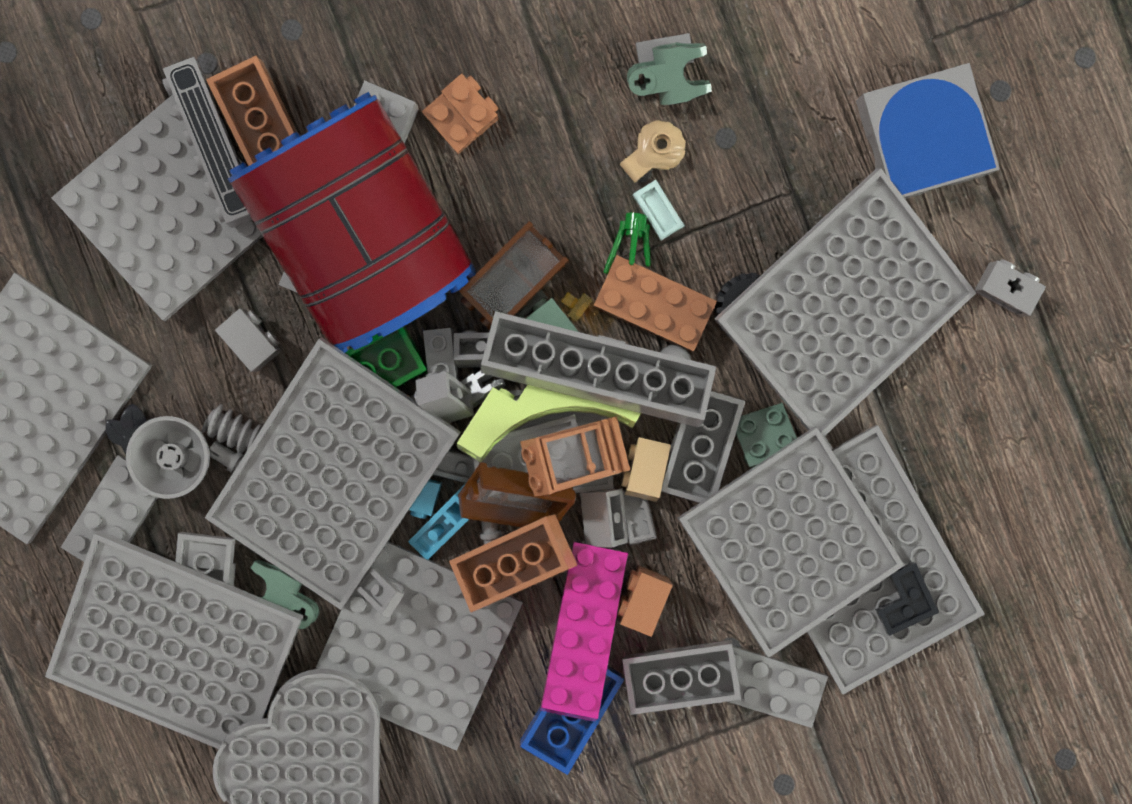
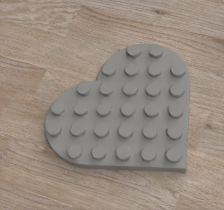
[213,669,380,804]

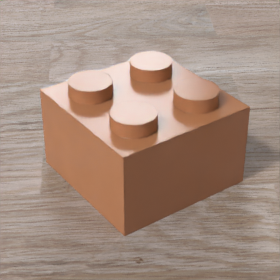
[617,565,673,637]

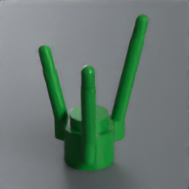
[604,213,651,274]

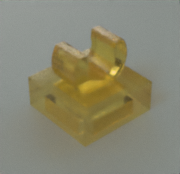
[562,293,593,323]

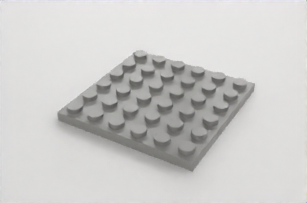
[51,94,263,321]
[678,427,905,658]
[315,541,523,751]

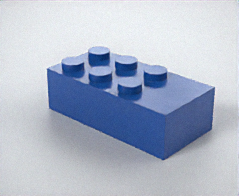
[520,666,624,775]

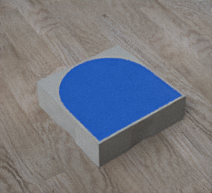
[856,63,1000,199]

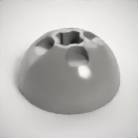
[126,416,210,499]

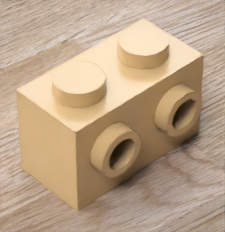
[621,437,671,502]

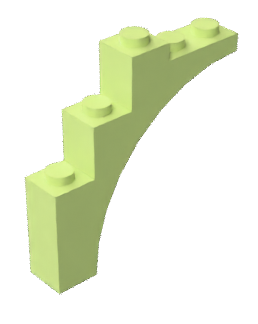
[457,385,641,462]

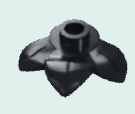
[105,404,154,454]

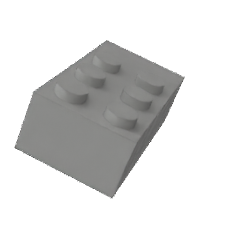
[661,390,745,503]
[622,640,741,715]

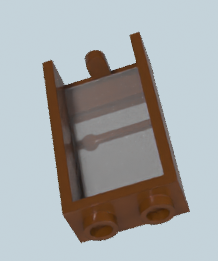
[459,221,569,330]
[458,462,576,527]

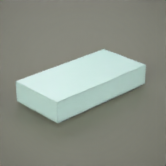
[632,180,684,241]

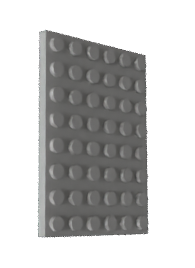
[715,168,976,437]
[0,273,153,544]
[205,337,461,610]
[807,425,984,694]
[45,530,303,749]

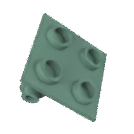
[736,403,797,468]

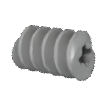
[201,404,262,453]

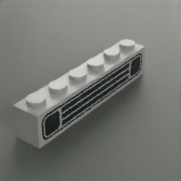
[162,57,252,228]

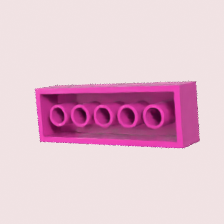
[540,542,628,722]

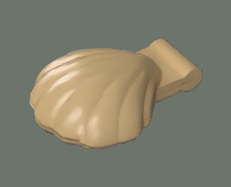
[619,120,686,183]

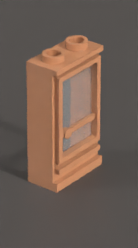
[520,416,630,497]

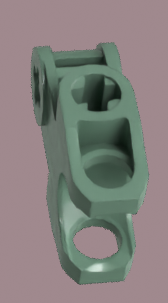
[627,42,712,105]
[251,559,319,629]

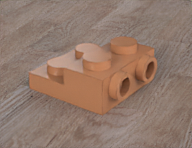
[421,74,499,154]

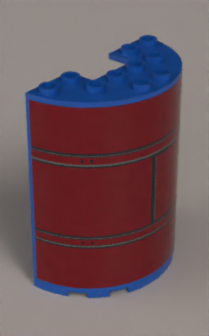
[228,92,476,353]

